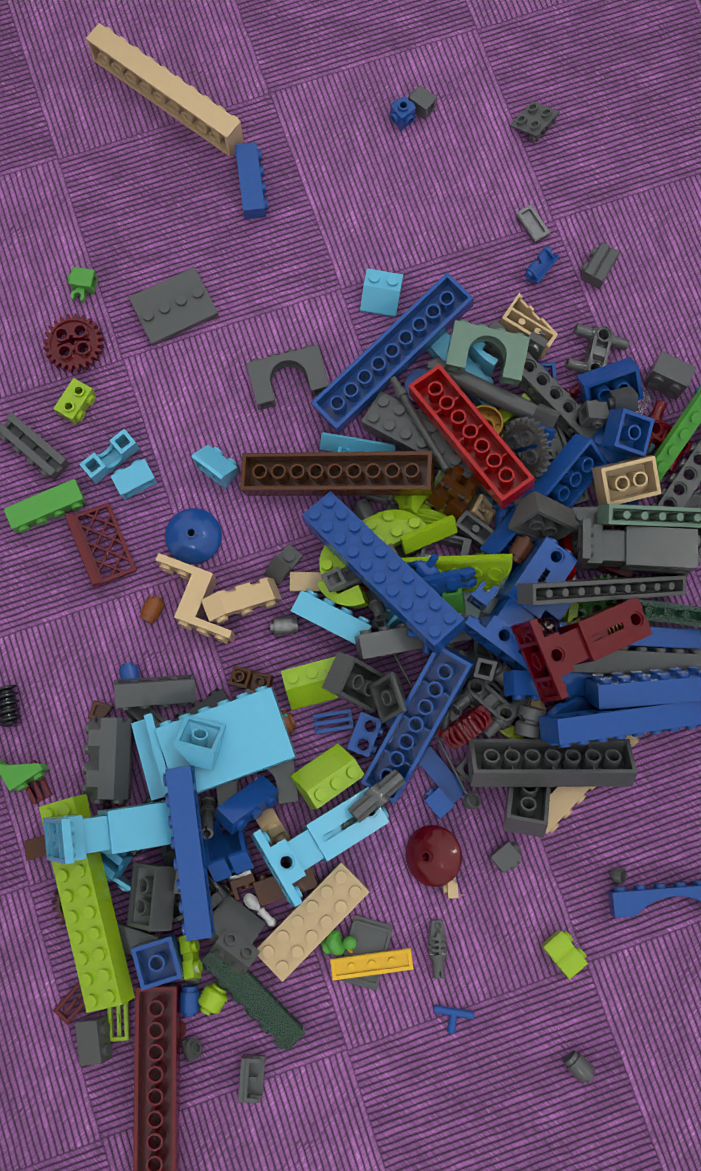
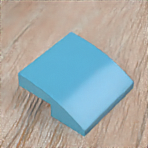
[468,342,498,377]

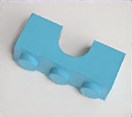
[79,429,140,484]

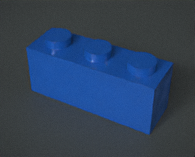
[216,775,279,835]

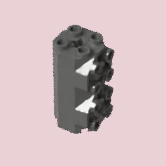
[82,718,134,804]

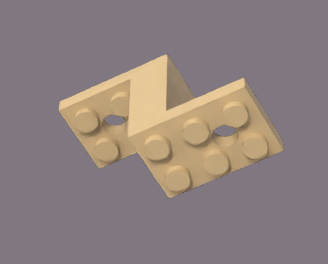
[156,553,236,644]

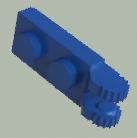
[421,567,477,594]

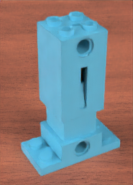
[250,787,389,907]
[43,800,174,864]

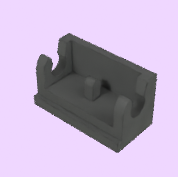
[238,1054,266,1103]

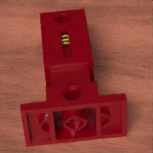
[511,597,652,702]

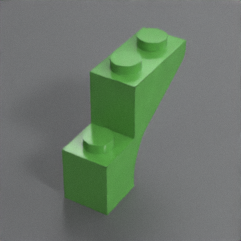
[0,759,50,792]

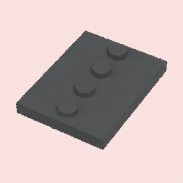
[129,267,219,346]

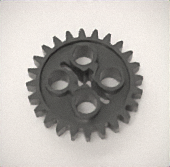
[502,417,553,478]

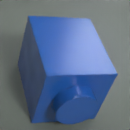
[423,787,455,819]

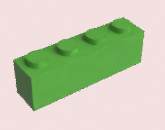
[4,479,87,533]

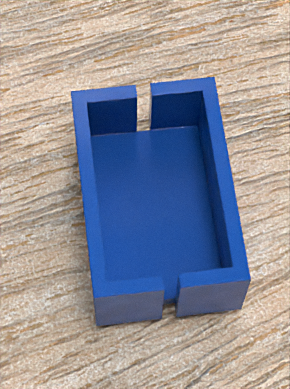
[203,818,254,882]

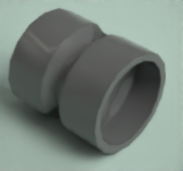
[513,704,545,738]

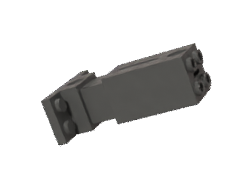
[570,519,701,575]

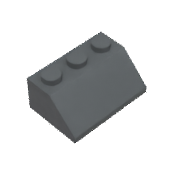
[508,491,577,541]
[127,862,176,931]

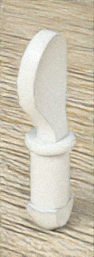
[244,893,276,927]

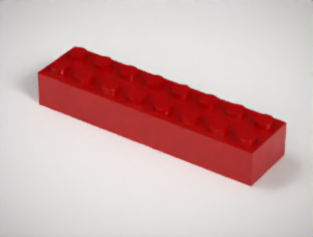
[408,364,535,509]

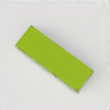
[400,515,458,555]

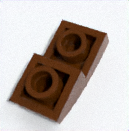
[228,665,274,692]

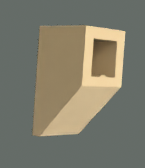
[256,808,291,846]

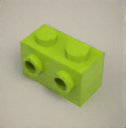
[53,378,96,425]

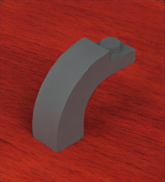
[468,612,497,681]

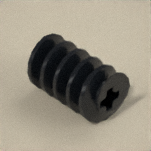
[0,685,22,727]

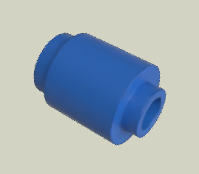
[118,662,141,679]
[179,984,200,1017]

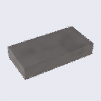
[515,204,550,244]

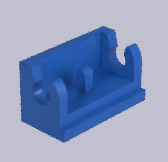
[466,581,499,611]

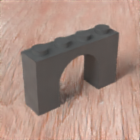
[246,345,329,410]
[216,759,300,806]

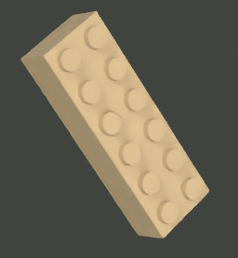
[256,861,370,982]

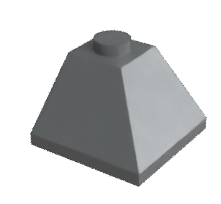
[369,672,407,723]

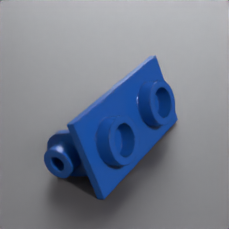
[525,246,560,283]

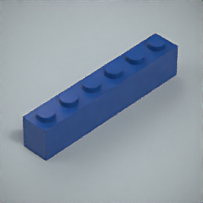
[503,670,611,701]

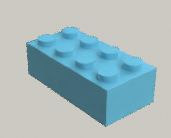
[291,589,372,644]

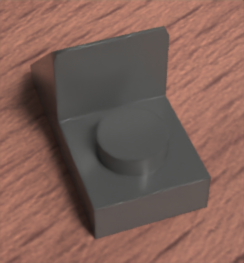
[264,544,303,585]

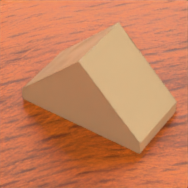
[463,494,497,526]

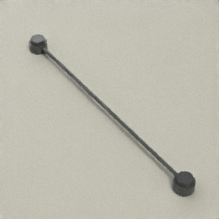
[371,618,481,810]

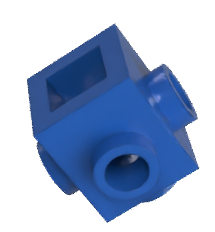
[390,96,416,130]

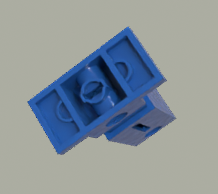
[463,537,578,670]

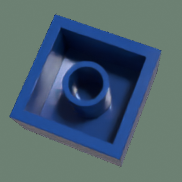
[601,408,655,458]
[131,933,184,991]

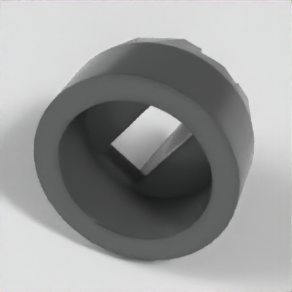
[610,867,627,884]

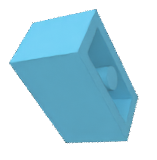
[111,459,158,500]

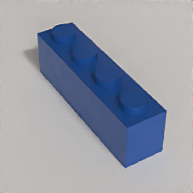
[235,142,269,220]

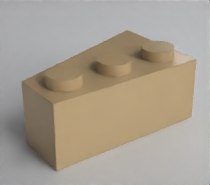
[500,293,558,359]

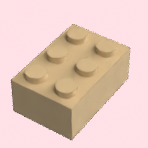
[592,456,661,505]

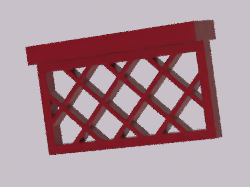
[65,502,137,589]

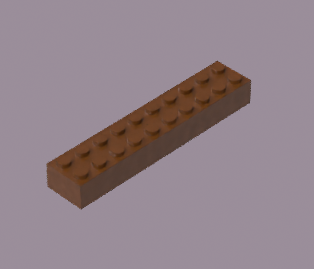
[240,451,435,496]

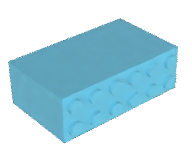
[155,685,297,794]

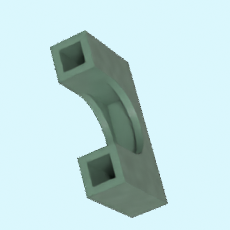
[444,320,530,386]

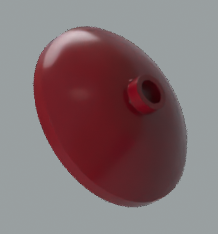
[405,825,462,887]

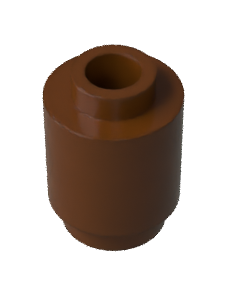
[508,534,534,565]

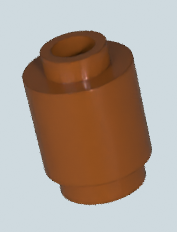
[139,594,165,624]

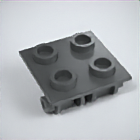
[510,101,560,143]

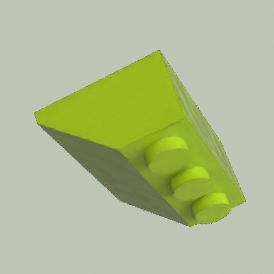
[281,656,339,711]
[290,743,365,810]

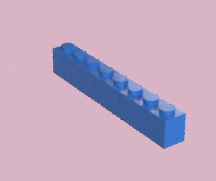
[163,765,215,941]

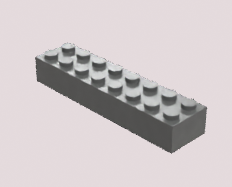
[361,391,492,498]
[466,739,638,787]

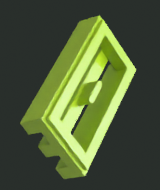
[107,1001,130,1042]

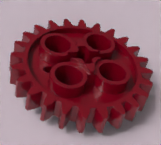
[43,314,105,373]

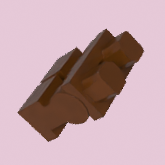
[426,465,479,522]

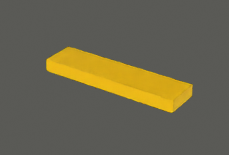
[330,948,414,981]

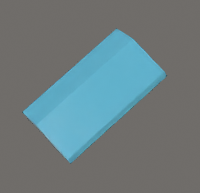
[131,713,168,802]

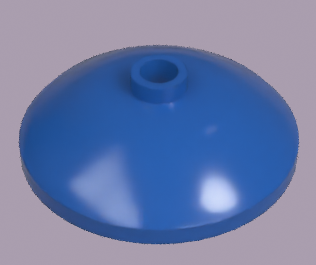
[165,508,222,564]

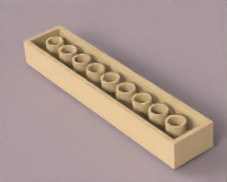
[86,23,244,158]

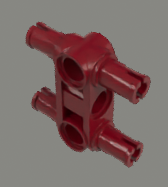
[646,400,692,473]

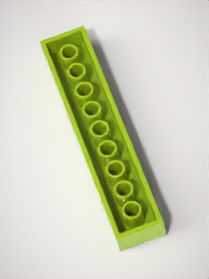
[39,794,135,1013]

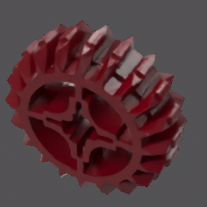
[441,705,493,749]

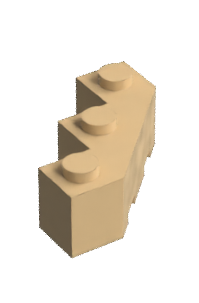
[201,577,282,624]

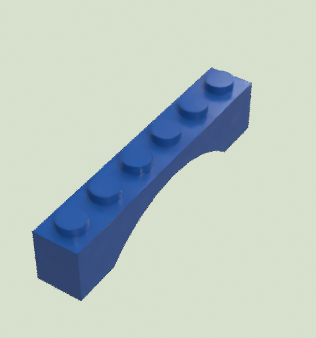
[608,880,701,918]

